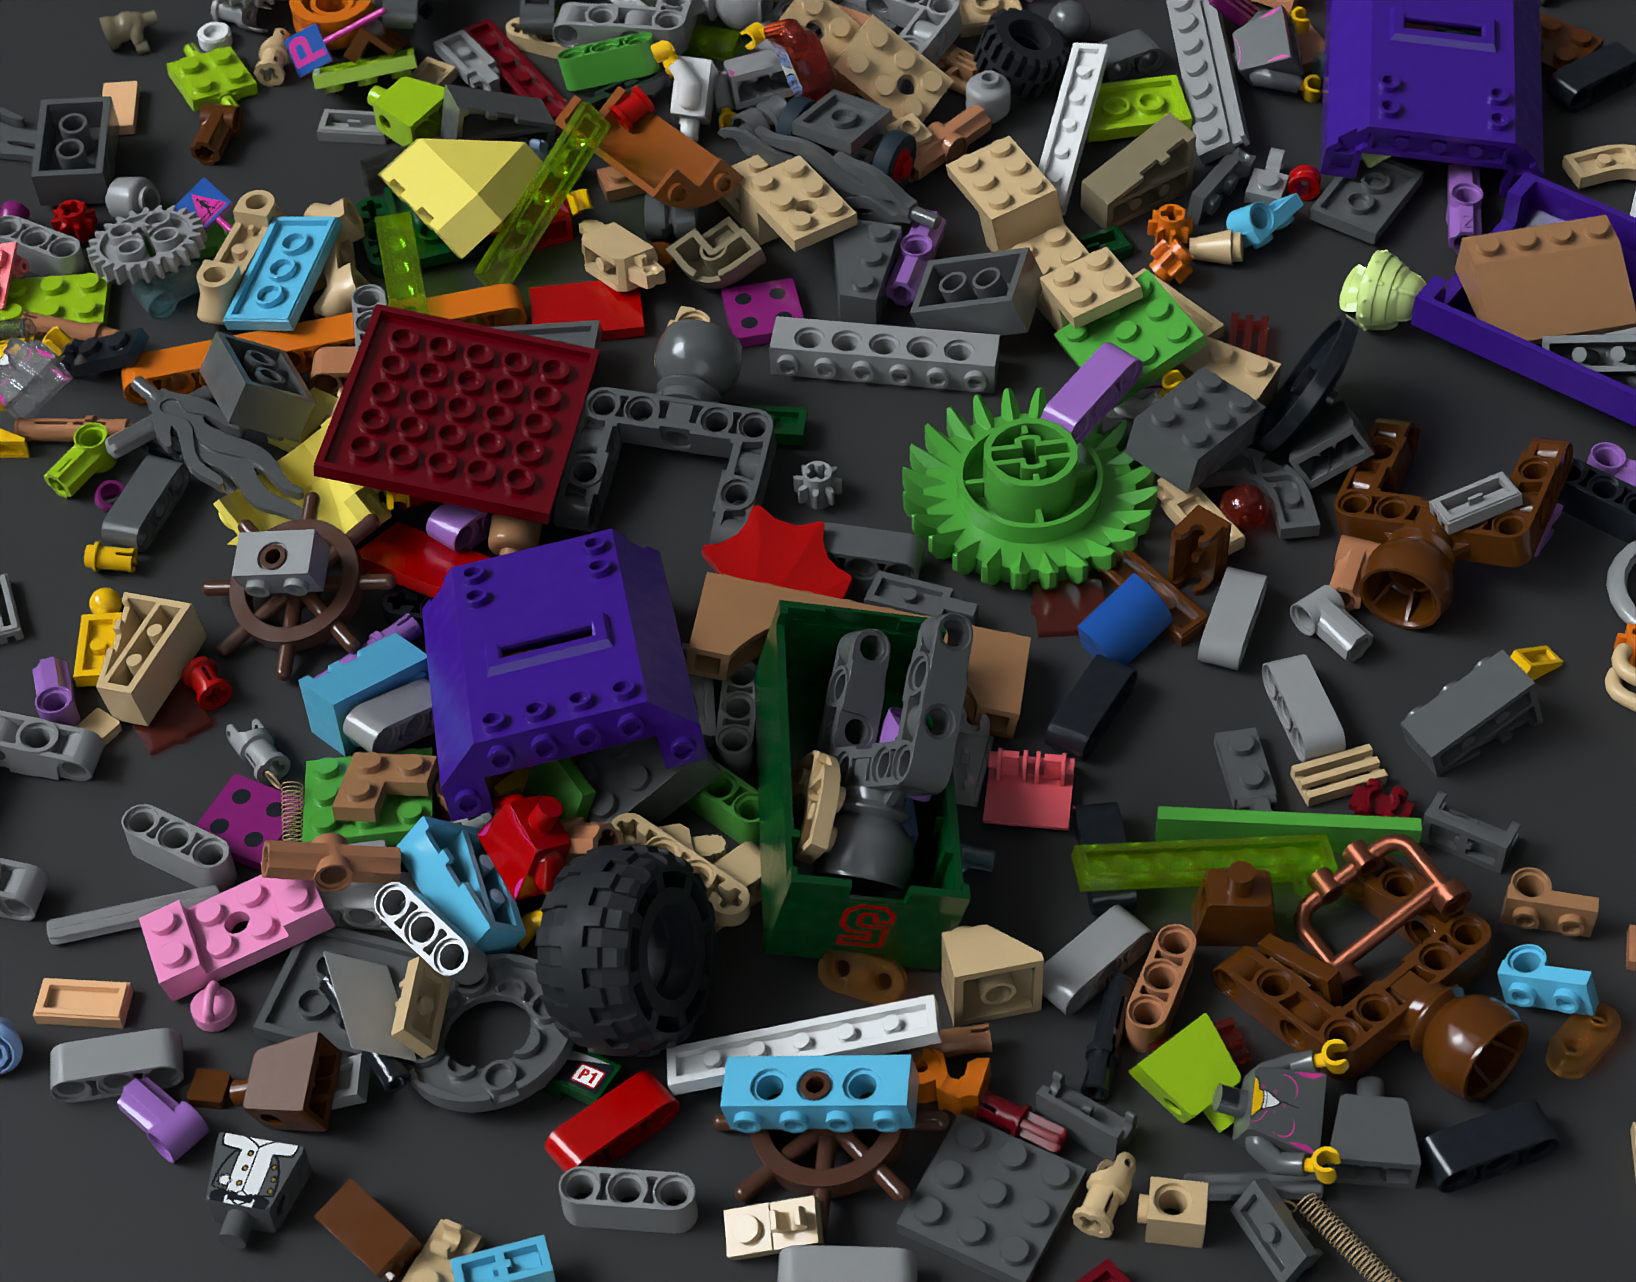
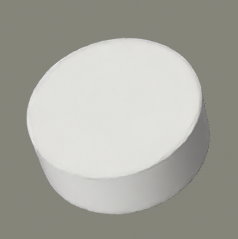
[197,22,233,52]

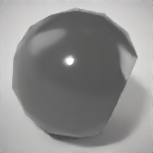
[1048,0,1091,43]

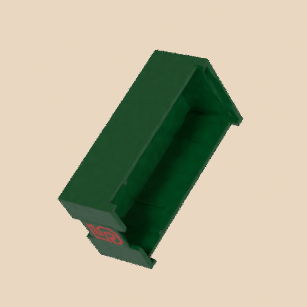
[754,600,971,970]

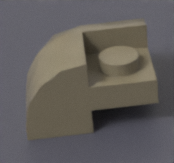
[666,216,767,289]

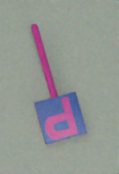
[284,8,386,78]

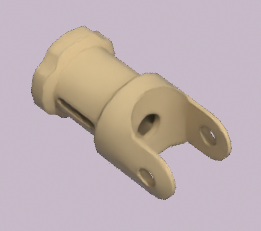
[254,28,290,87]
[1072,1152,1137,1238]

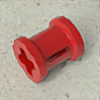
[609,85,655,132]
[181,656,233,711]

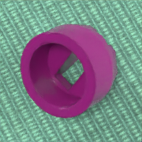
[0,201,30,220]
[95,480,125,514]

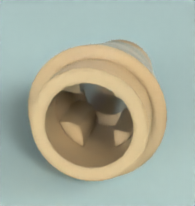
[1189,229,1244,265]

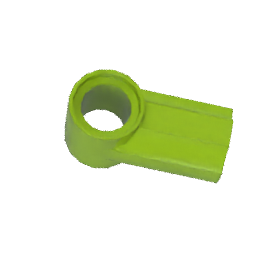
[44,422,118,499]

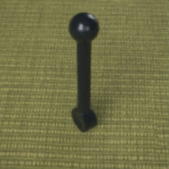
[141,441,184,463]

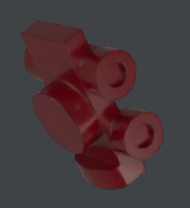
[1348,778,1414,818]

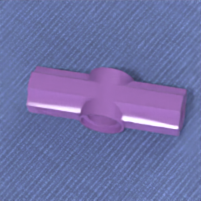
[1445,164,1483,255]
[886,209,947,307]

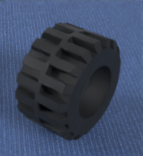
[973,8,1069,98]

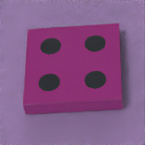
[721,278,804,347]
[196,773,304,871]

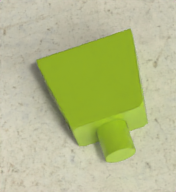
[367,76,445,149]
[1128,1012,1242,1133]

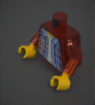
[740,18,836,102]

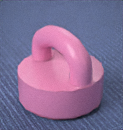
[190,981,237,1032]

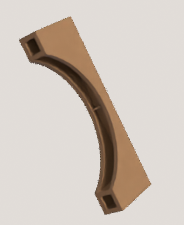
[686,572,1031,739]

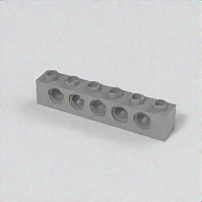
[769,316,1000,393]

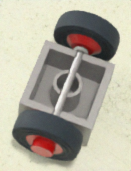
[775,96,917,189]

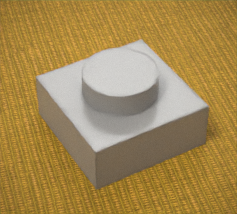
[331,1053,370,1110]

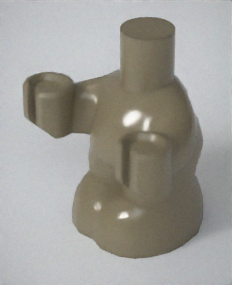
[99,10,159,55]

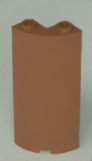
[554,86,744,209]

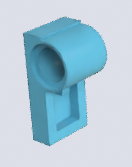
[1226,193,1304,249]
[1497,944,1599,1016]

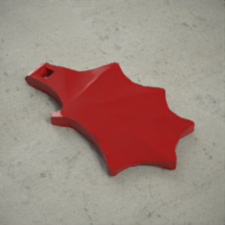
[702,505,852,665]

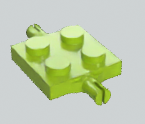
[167,43,258,112]

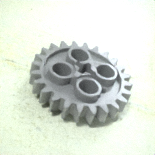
[86,205,207,285]

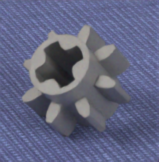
[793,461,842,509]

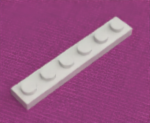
[1038,43,1109,215]
[667,994,942,1096]

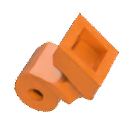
[914,1048,991,1118]

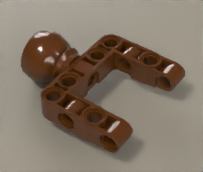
[1334,417,1574,629]
[1212,854,1529,1103]

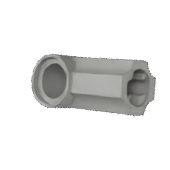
[1290,585,1373,662]

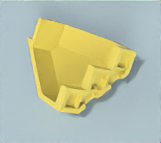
[378,138,549,259]
[213,416,392,546]

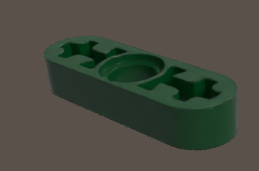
[356,196,402,278]

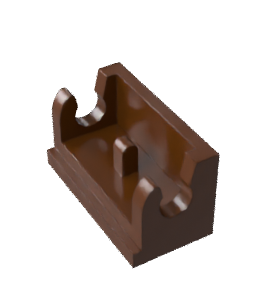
[1167,505,1232,596]
[314,1178,423,1282]

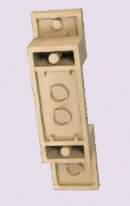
[946,136,1143,331]

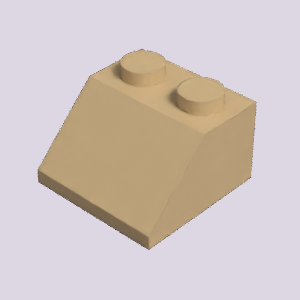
[941,924,1044,1027]

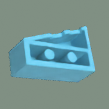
[298,632,429,757]
[396,816,526,960]

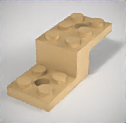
[767,0,954,122]
[718,155,857,252]

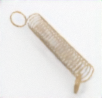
[265,771,304,842]
[1282,1193,1403,1282]

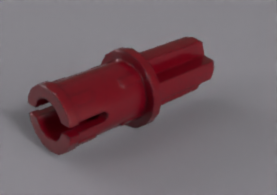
[976,1090,1068,1153]

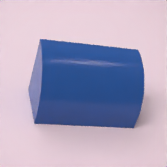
[1077,573,1173,665]

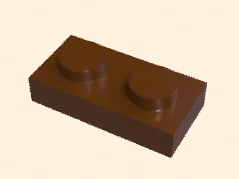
[1258,933,1344,1008]

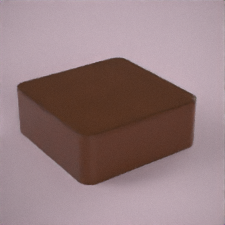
[187,1068,233,1110]

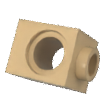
[1137,1176,1208,1249]

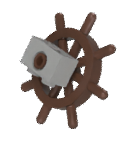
[201,492,397,681]

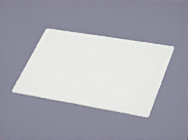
[323,951,417,1062]

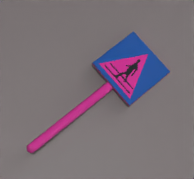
[175,177,233,233]

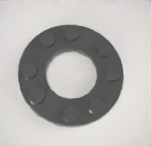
[400,954,575,1113]

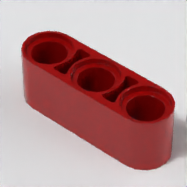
[544,1070,680,1173]

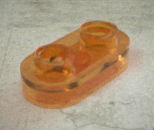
[818,949,907,1005]
[1546,1002,1621,1079]

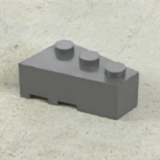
[440,84,556,151]
[831,219,902,325]
[1542,334,1636,389]
[1400,649,1543,777]

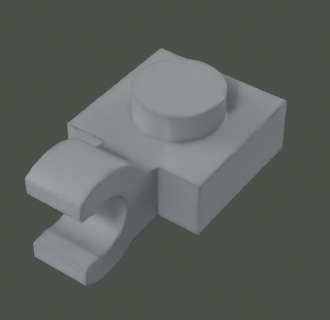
[1244,148,1289,205]

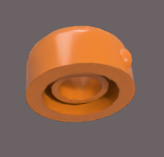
[289,0,377,51]

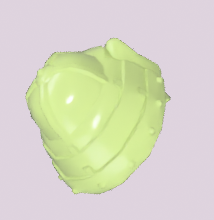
[1339,249,1426,331]

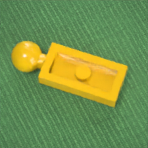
[73,587,122,687]

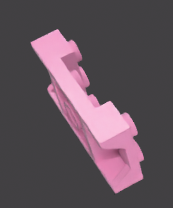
[139,862,336,1002]

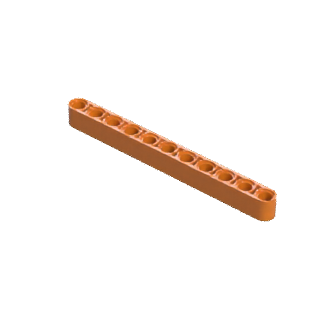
[120,283,527,405]

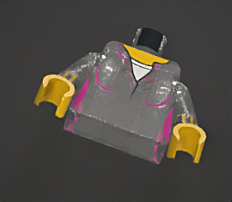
[0,326,73,420]

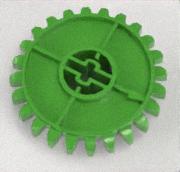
[902,387,1158,591]

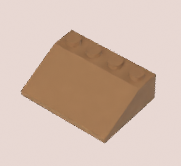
[1455,215,1636,344]

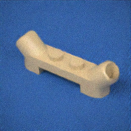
[196,190,287,325]
[304,197,370,319]

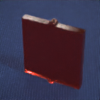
[1030,578,1105,638]
[131,678,213,756]

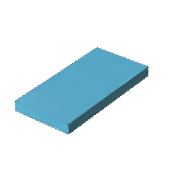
[223,217,343,331]

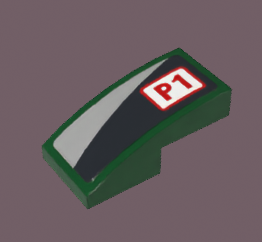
[541,1047,623,1105]

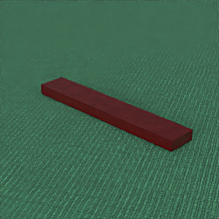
[463,19,578,145]

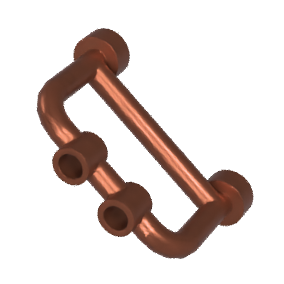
[1294,833,1472,999]

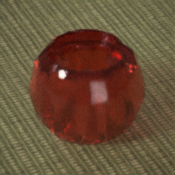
[1219,484,1269,533]

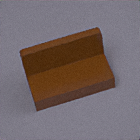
[344,19,409,63]

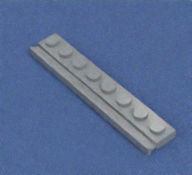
[1166,0,1250,165]

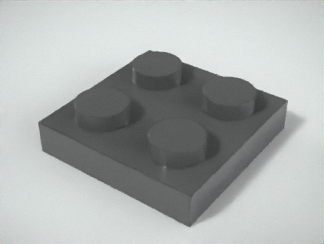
[792,89,892,155]

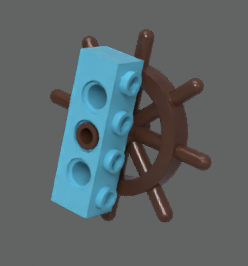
[712,1047,949,1232]

